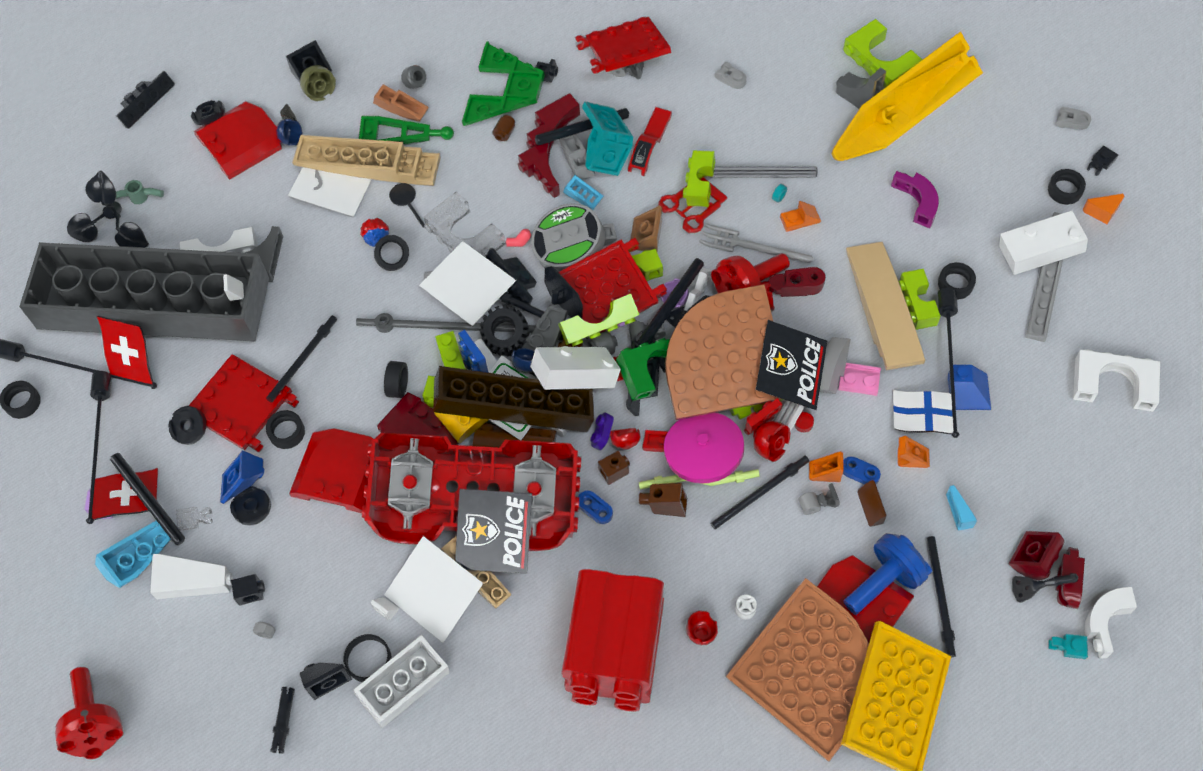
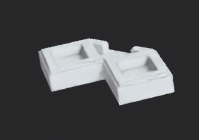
[684,268,711,311]

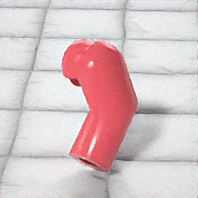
[506,229,531,247]

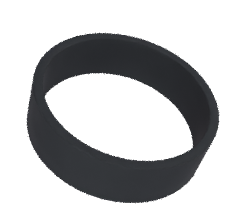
[343,634,392,682]

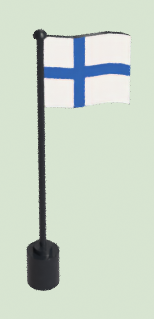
[893,287,960,438]

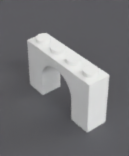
[1073,349,1160,412]

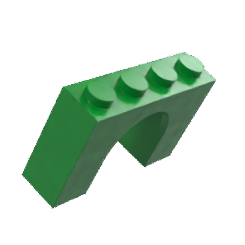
[616,338,670,401]

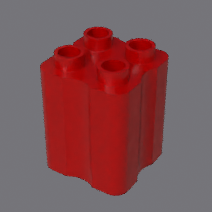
[561,569,664,712]

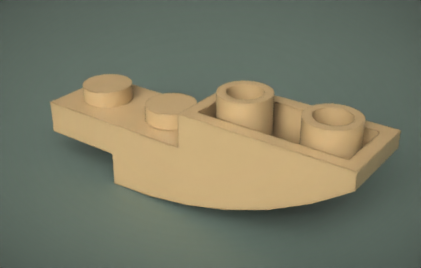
[441,535,512,609]

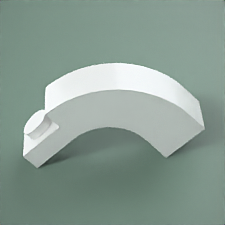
[1085,587,1137,659]

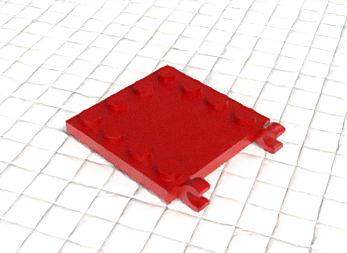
[575,16,671,74]
[558,238,667,333]
[189,354,299,452]

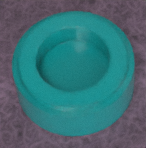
[772,184,788,203]

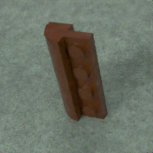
[473,423,557,448]

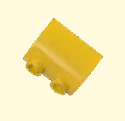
[434,412,489,444]

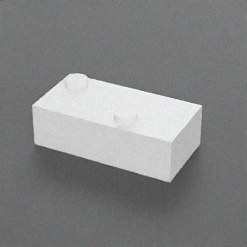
[999,211,1088,275]
[530,346,621,390]
[354,635,449,728]

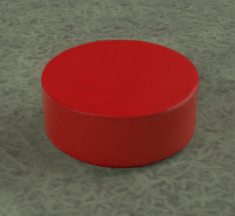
[794,412,814,433]

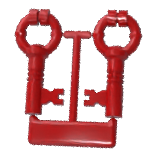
[659,177,727,234]

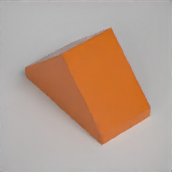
[1083,194,1125,225]
[809,451,843,482]

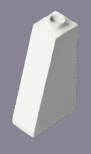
[150,554,233,599]

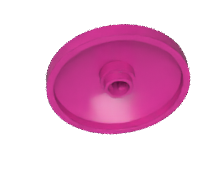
[664,413,744,483]

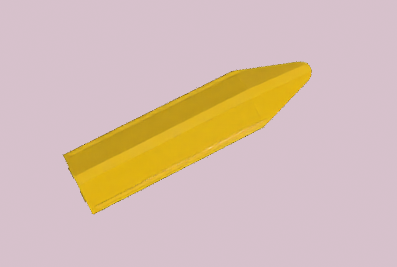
[832,31,983,161]

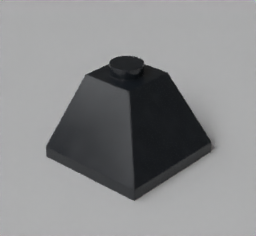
[299,663,352,700]

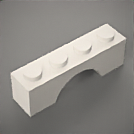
[180,227,257,253]

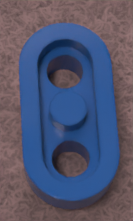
[843,456,881,485]
[578,490,613,524]

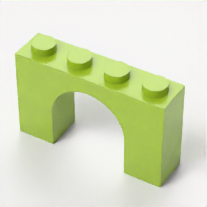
[843,19,923,88]

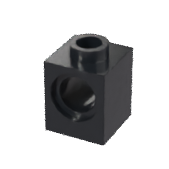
[231,574,265,606]

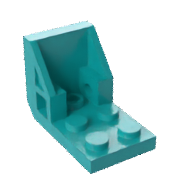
[582,101,633,176]

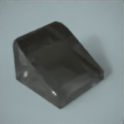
[280,104,297,121]

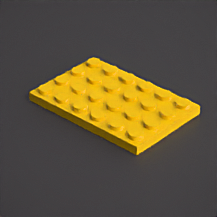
[841,621,951,771]

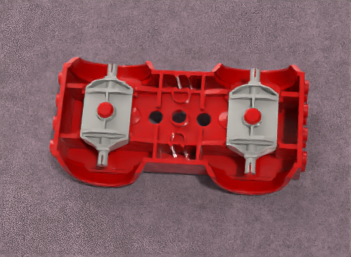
[362,433,581,551]

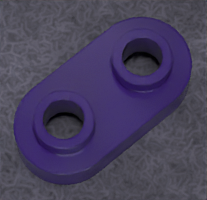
[590,412,614,450]

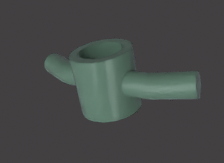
[116,180,164,205]

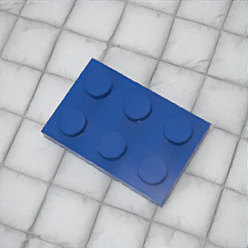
[458,330,489,373]

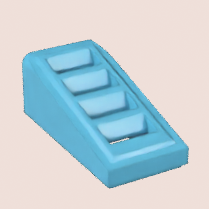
[563,175,604,210]
[946,485,977,531]

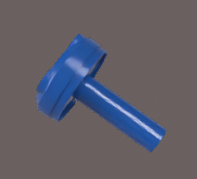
[843,533,932,615]

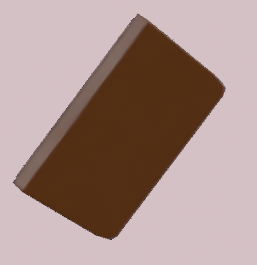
[857,480,887,527]

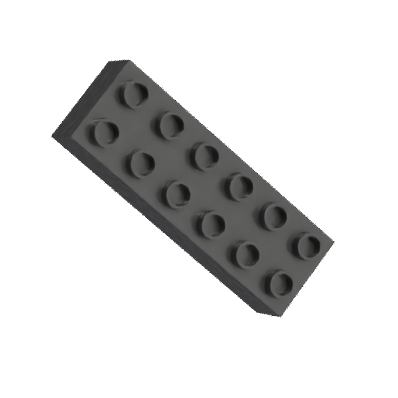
[19,242,270,342]

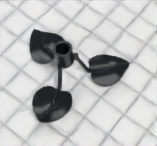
[67,170,149,248]

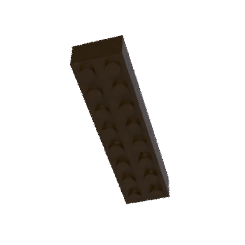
[433,366,594,432]

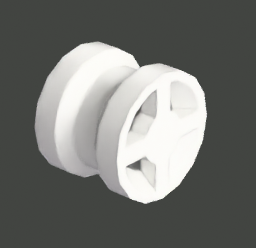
[735,594,757,620]

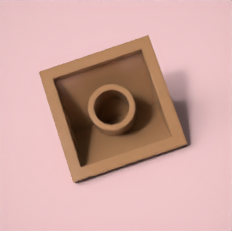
[630,206,662,251]

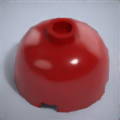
[753,421,791,462]

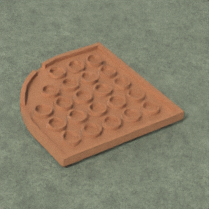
[665,285,783,420]
[726,578,869,762]

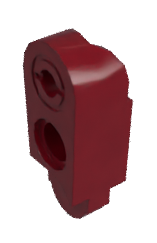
[768,267,826,297]
[1055,547,1085,609]

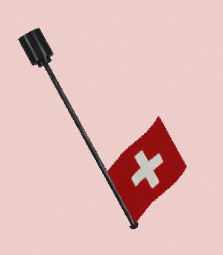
[0,316,157,389]
[86,371,158,524]

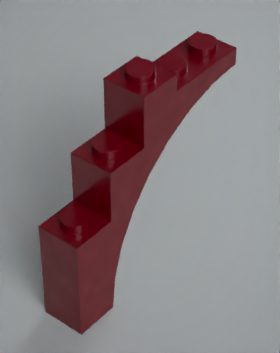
[518,93,580,198]

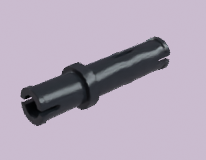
[270,687,295,754]

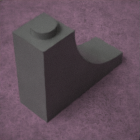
[836,67,886,109]
[245,226,283,283]

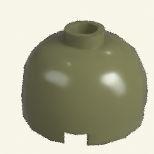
[300,65,336,101]

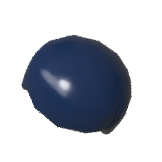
[276,119,302,146]
[512,348,534,373]

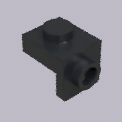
[535,59,558,83]

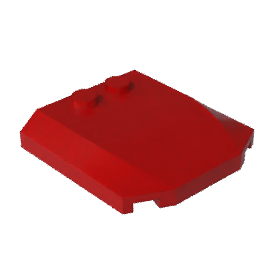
[194,101,282,180]
[289,428,373,513]
[817,555,914,644]

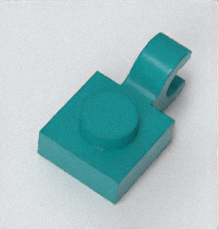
[1048,634,1088,659]

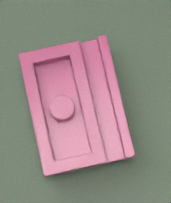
[838,363,881,396]

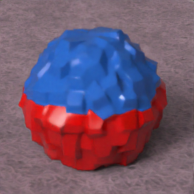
[360,218,389,247]

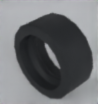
[1048,169,1086,205]
[374,235,409,271]
[938,262,976,300]
[384,361,408,398]
[0,380,41,419]
[266,410,305,449]

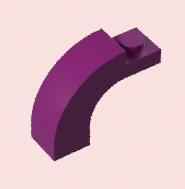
[891,171,939,229]

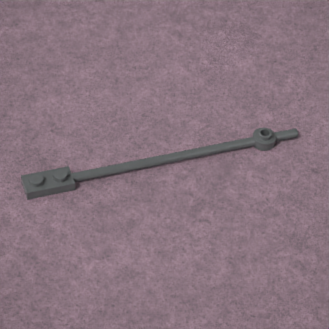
[356,313,563,340]

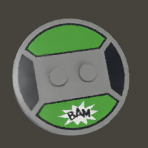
[531,203,605,272]

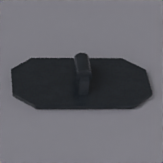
[544,266,583,319]

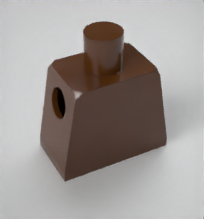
[639,483,688,517]

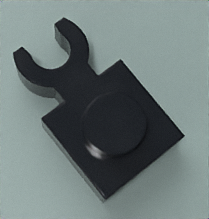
[1087,145,1118,176]

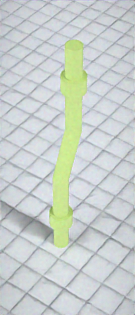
[639,469,760,490]

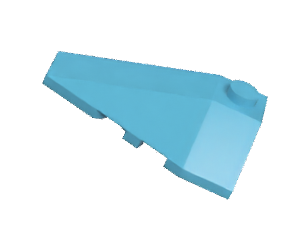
[95,520,171,588]

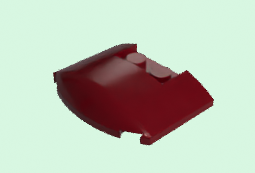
[377,392,459,445]

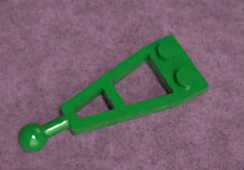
[359,116,454,144]

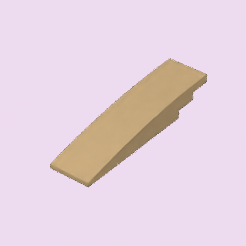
[292,135,441,186]
[846,242,925,370]

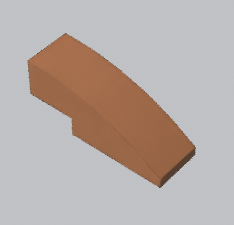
[373,84,429,121]

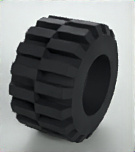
[480,305,530,357]

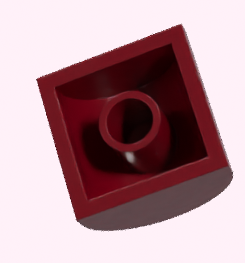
[1009,531,1064,580]

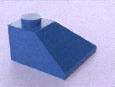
[948,365,991,410]
[220,450,265,504]

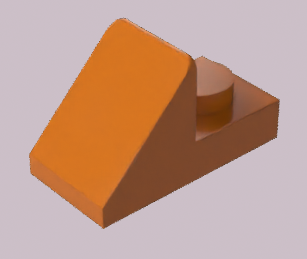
[780,201,821,232]
[898,436,930,468]

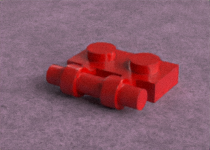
[744,398,782,435]

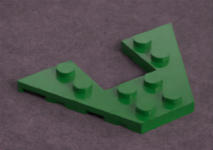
[462,41,545,126]

